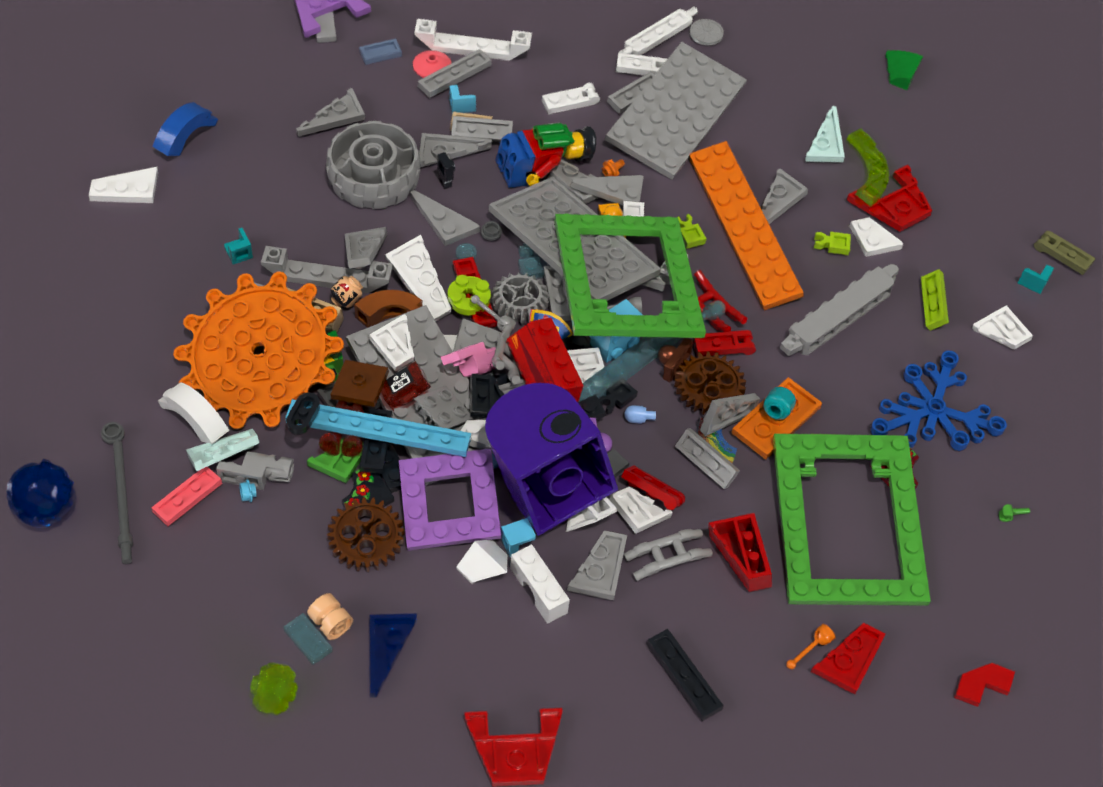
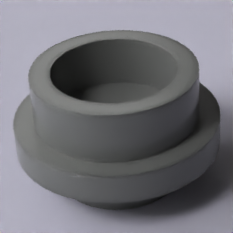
[481,221,502,241]
[101,422,125,444]

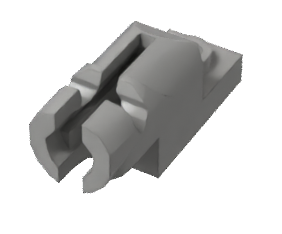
[216,452,294,490]

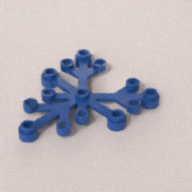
[870,350,1007,451]

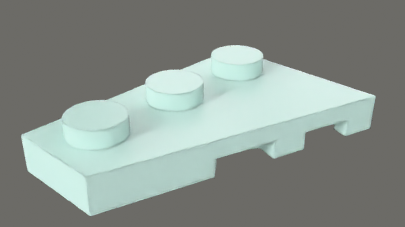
[186,429,259,471]

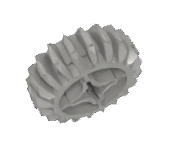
[491,272,549,325]

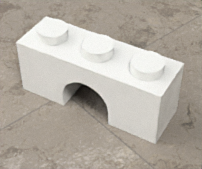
[510,545,570,624]

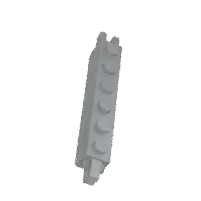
[780,264,899,356]

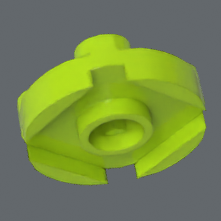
[448,275,491,315]

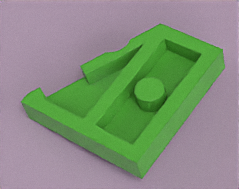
[307,435,364,483]

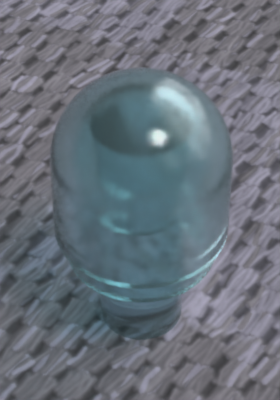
[701,300,726,321]

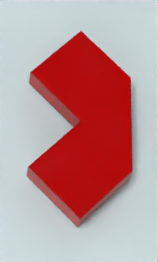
[954,663,1015,707]

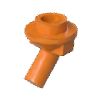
[602,159,625,177]

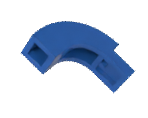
[152,102,218,156]

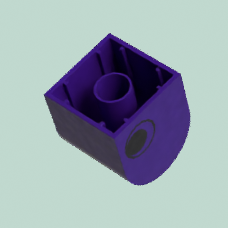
[485,383,618,536]

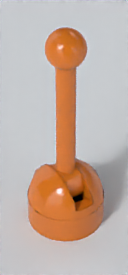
[786,624,835,669]

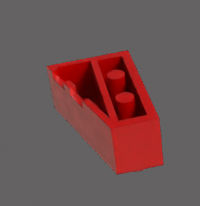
[708,513,772,592]

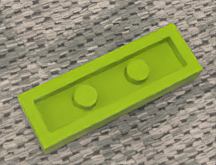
[921,269,949,331]

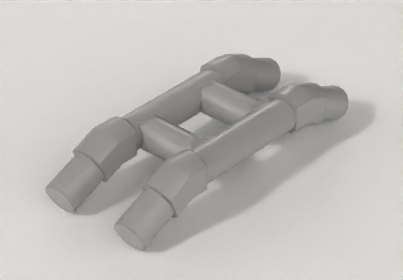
[492,324,520,384]
[624,529,713,581]

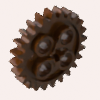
[674,352,746,415]
[327,497,405,572]

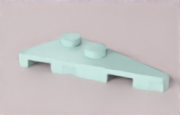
[805,106,845,162]

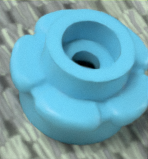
[239,479,257,502]

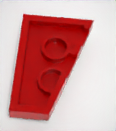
[811,623,886,695]

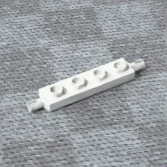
[619,7,698,55]

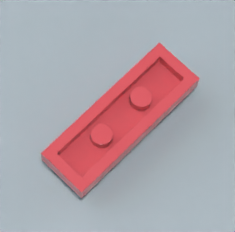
[151,467,222,526]

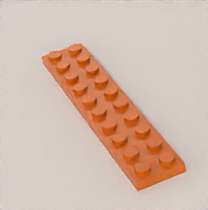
[689,141,804,311]

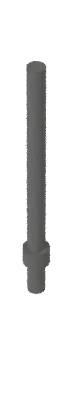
[113,441,133,564]

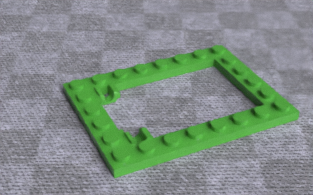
[554,214,706,338]
[773,434,931,606]

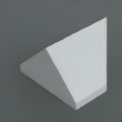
[566,497,617,532]
[456,540,508,585]

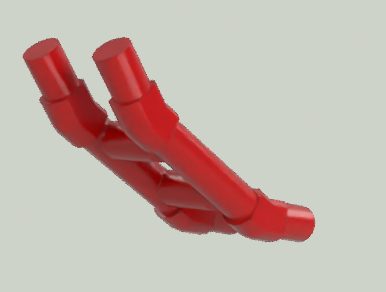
[694,270,748,332]

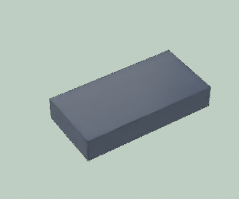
[359,39,402,65]

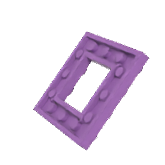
[399,448,502,551]

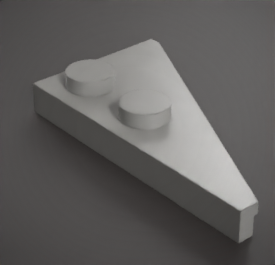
[296,88,365,137]
[419,133,492,167]
[762,169,808,224]

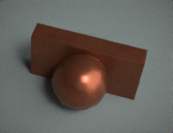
[658,338,693,382]

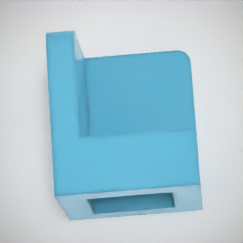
[449,85,476,114]
[501,518,536,558]

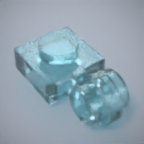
[518,243,544,279]

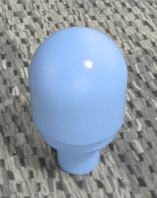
[624,405,656,424]

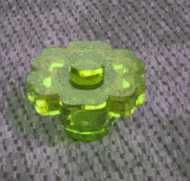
[250,662,298,715]

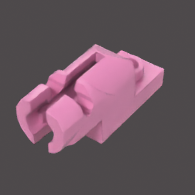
[441,342,496,377]

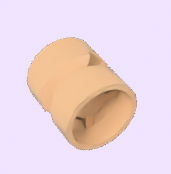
[307,593,353,640]

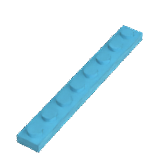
[285,399,471,457]

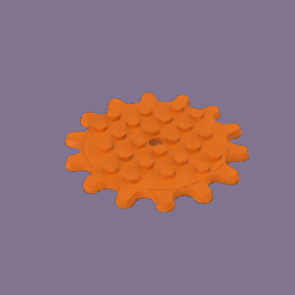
[173,271,344,429]

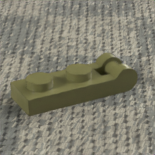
[1034,231,1096,275]

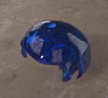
[7,459,75,528]

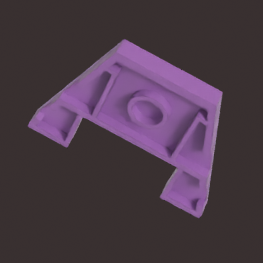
[295,0,371,38]

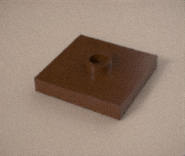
[330,360,389,407]

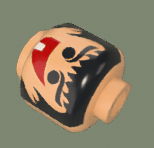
[330,276,363,308]

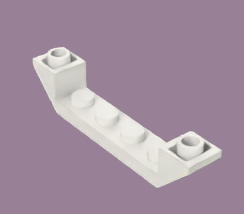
[414,19,532,61]

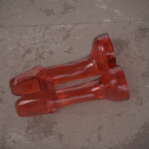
[319,400,364,457]

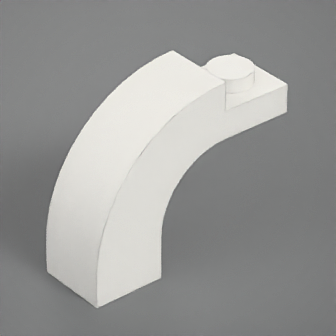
[158,382,229,444]

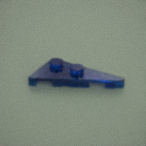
[370,613,417,698]

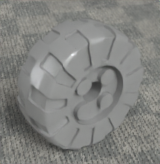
[326,121,421,209]

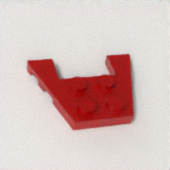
[847,165,932,232]
[464,708,563,787]

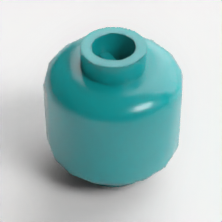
[763,387,796,420]

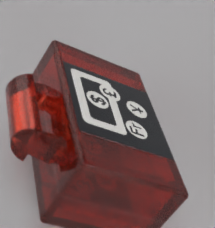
[381,361,431,411]

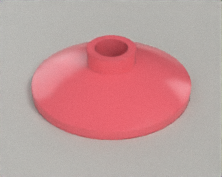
[413,50,451,78]

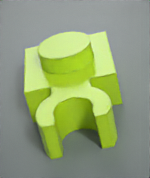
[678,214,706,249]
[814,232,851,255]

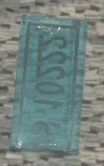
[283,613,333,665]

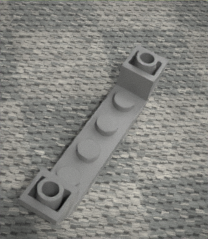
[261,246,393,293]

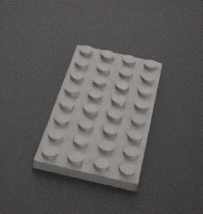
[605,42,747,180]
[488,177,661,301]
[346,305,486,486]

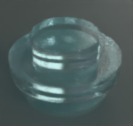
[456,243,477,259]

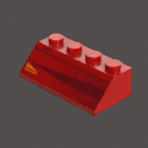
[506,318,584,402]

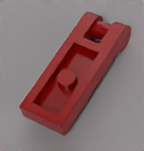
[693,330,756,356]
[621,465,685,510]

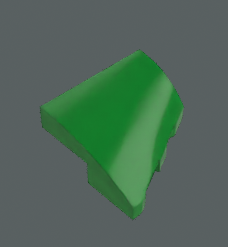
[885,50,923,90]

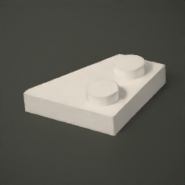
[972,305,1033,350]
[568,347,604,384]
[609,487,673,534]

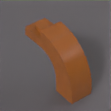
[354,290,422,328]

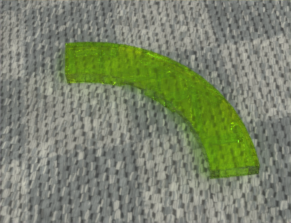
[846,128,889,206]

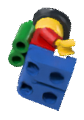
[496,123,597,188]

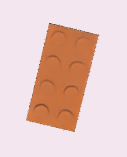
[731,377,822,460]

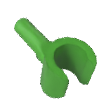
[999,504,1030,522]

